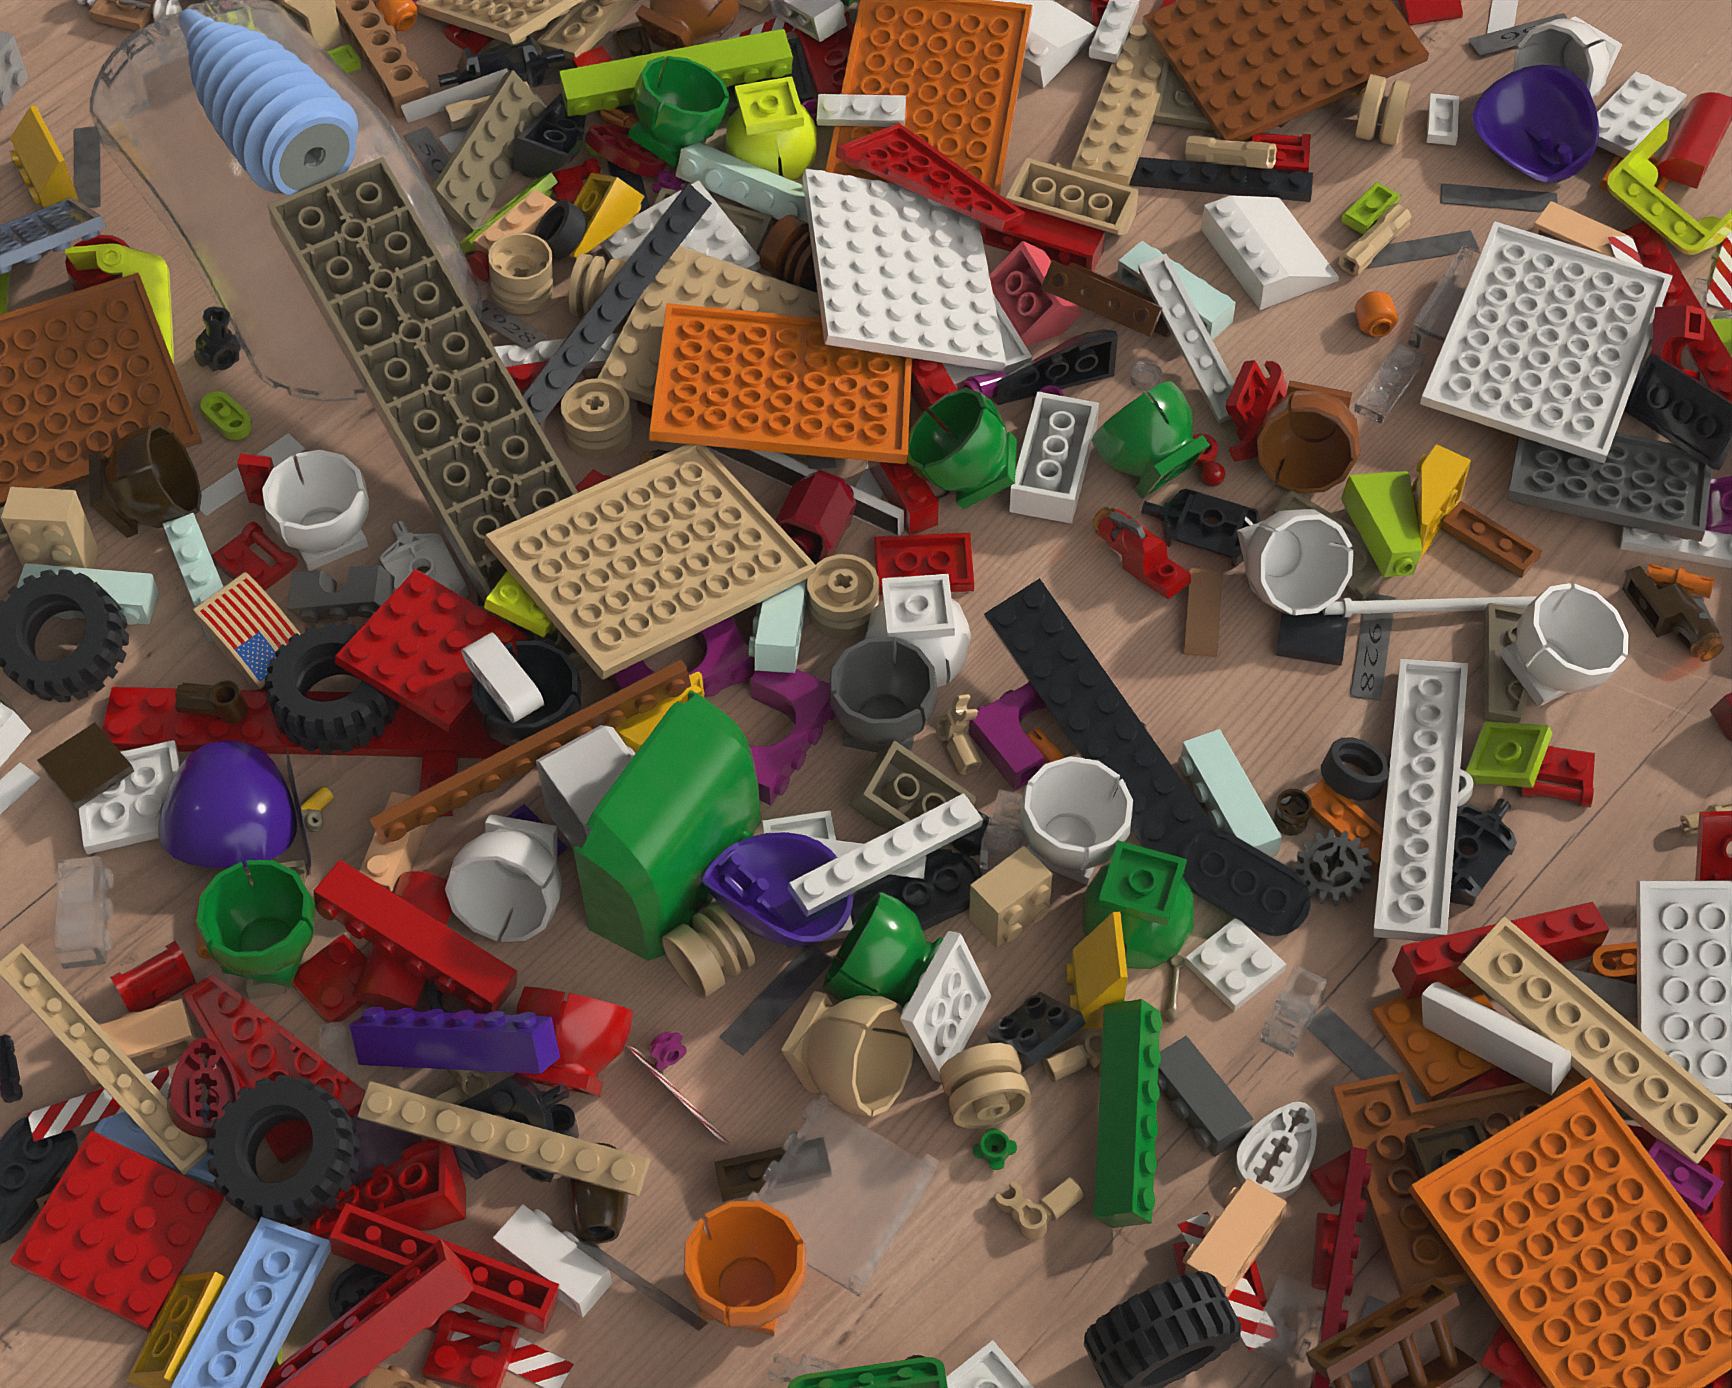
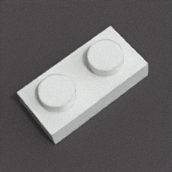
[1426,93,1459,146]

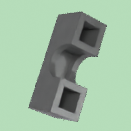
[287,564,395,623]

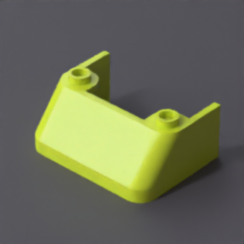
[1607,118,1732,255]
[65,244,174,364]

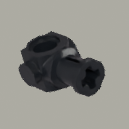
[194,306,241,372]

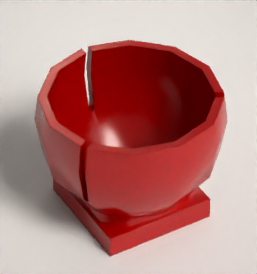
[516,986,633,1097]

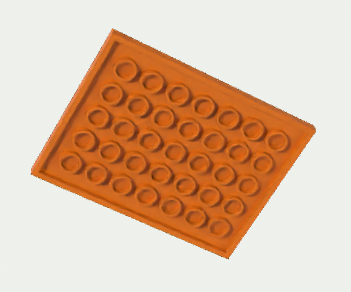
[825,0,1033,195]
[649,303,912,464]
[1408,1077,1732,1388]

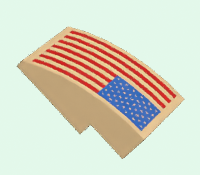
[191,572,301,690]

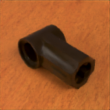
[175,680,248,724]

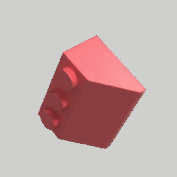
[989,241,1082,346]

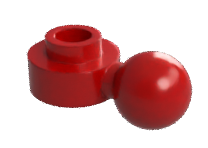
[1193,433,1226,487]

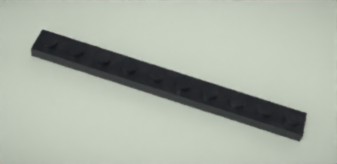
[522,183,712,425]

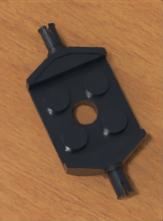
[438,35,565,98]
[1141,488,1260,567]
[1450,798,1517,907]
[452,1073,569,1180]

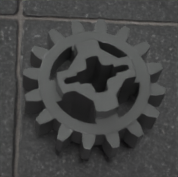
[1295,829,1372,906]

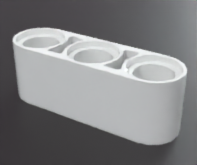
[461,632,544,723]

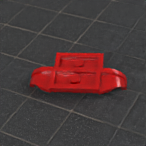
[1225,360,1287,462]

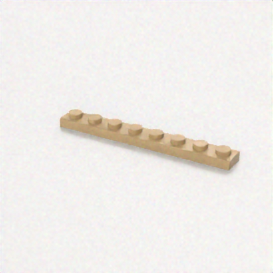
[0,943,208,1175]
[357,1081,650,1197]

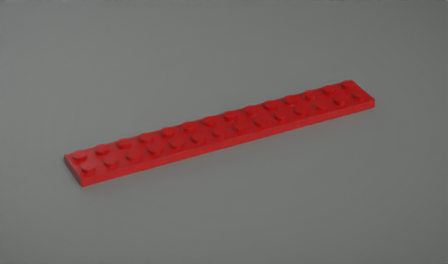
[102,687,507,759]

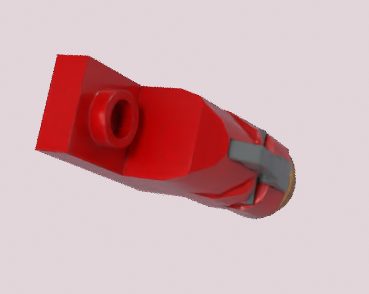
[1092,507,1191,599]

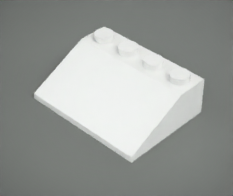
[994,0,1098,88]
[1201,196,1339,310]

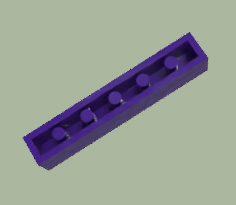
[349,1007,560,1074]

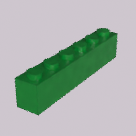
[1093,999,1162,1228]

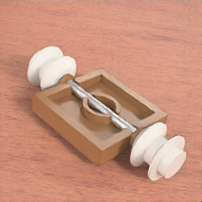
[76,0,182,32]

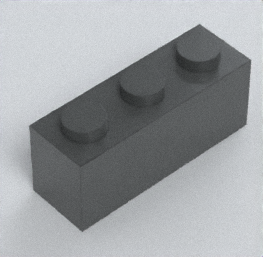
[1158,1035,1254,1157]

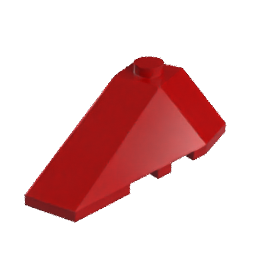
[309,1139,466,1240]

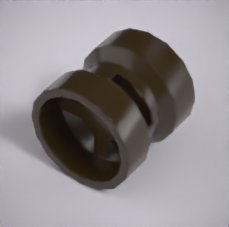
[1273,789,1312,836]

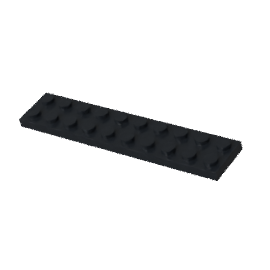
[984,578,1216,857]

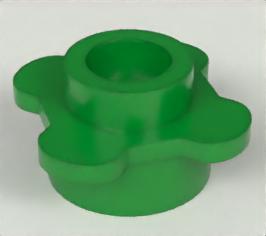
[973,1128,1017,1170]

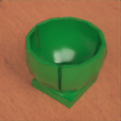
[628,56,730,167]
[1091,381,1210,499]
[907,388,1017,510]
[1082,840,1194,969]
[196,860,315,987]
[822,892,943,1008]

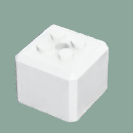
[536,725,635,849]

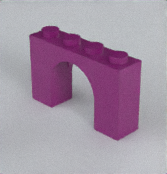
[607,617,756,697]
[750,669,835,806]
[969,682,1046,791]

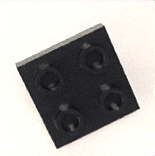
[986,992,1086,1073]

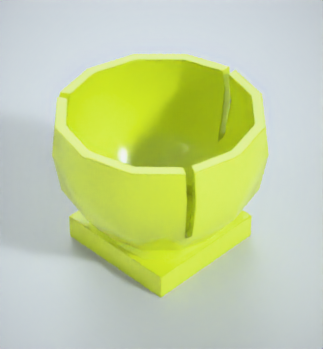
[725,76,818,180]

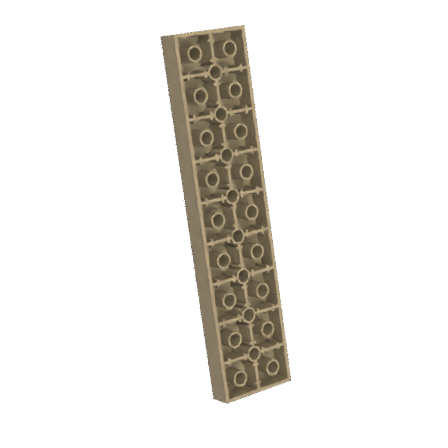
[268,157,589,671]

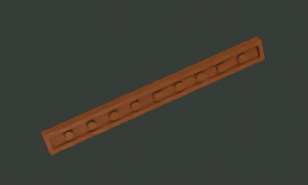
[369,659,691,845]

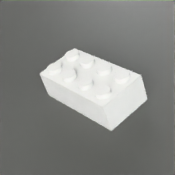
[1009,392,1099,524]

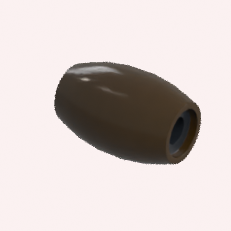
[568,1143,628,1244]

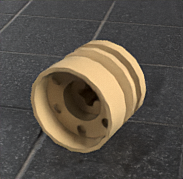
[489,233,553,315]
[568,253,633,325]
[662,903,755,999]

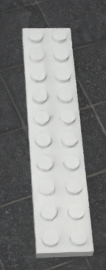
[1374,659,1468,941]

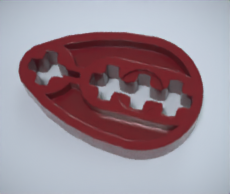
[585,123,667,177]
[167,1038,240,1138]

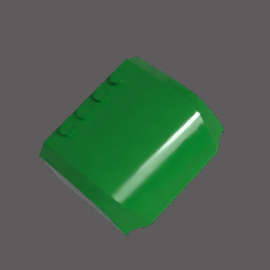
[573,691,761,961]

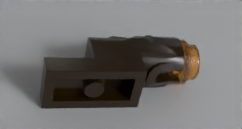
[1622,566,1724,662]

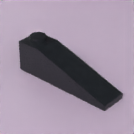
[512,93,586,178]
[996,329,1118,405]

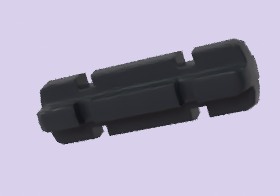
[0,1034,23,1103]

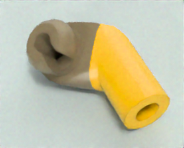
[300,786,334,833]

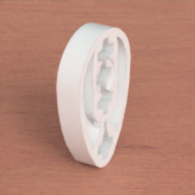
[1235,1102,1317,1199]

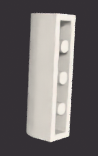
[1422,982,1571,1095]

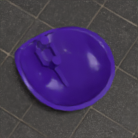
[1472,64,1599,182]
[158,740,297,869]
[701,832,853,948]

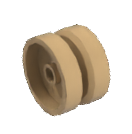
[1356,74,1411,146]
[561,378,633,459]
[807,554,879,639]
[940,1043,1031,1129]

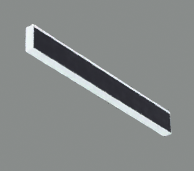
[706,446,904,536]

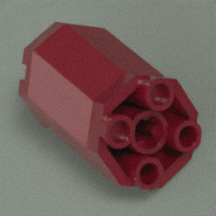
[775,470,856,565]

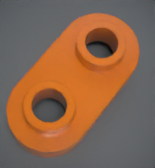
[1590,942,1637,982]

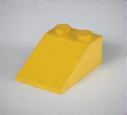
[567,173,644,259]
[1412,444,1471,565]
[1065,912,1128,1030]

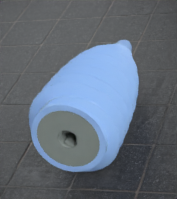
[178,9,358,196]

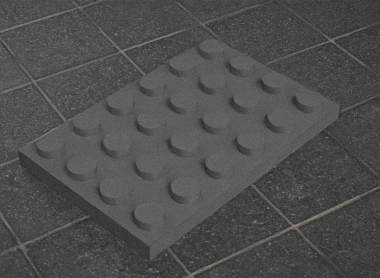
[1507,432,1712,542]

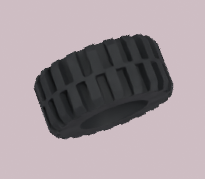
[0,569,129,703]
[265,623,400,754]
[207,1075,361,1227]
[1084,1271,1241,1388]

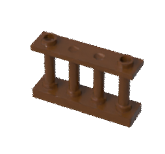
[1040,260,1171,338]
[1306,1277,1480,1388]

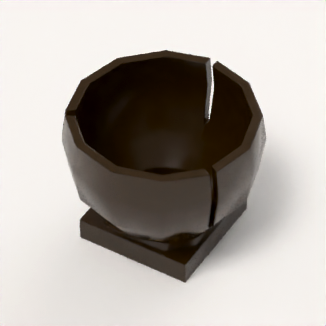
[88,423,202,538]

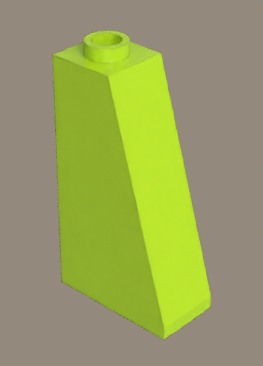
[1341,471,1422,577]

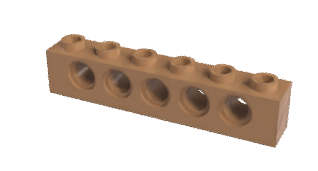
[335,0,431,118]

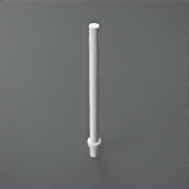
[1322,596,1536,618]

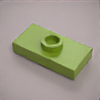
[1341,181,1401,235]

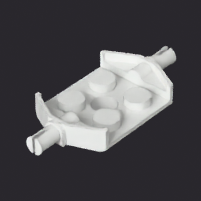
[380,521,468,598]

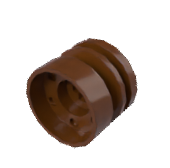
[759,214,817,292]

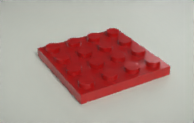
[335,569,527,732]
[10,1130,224,1332]

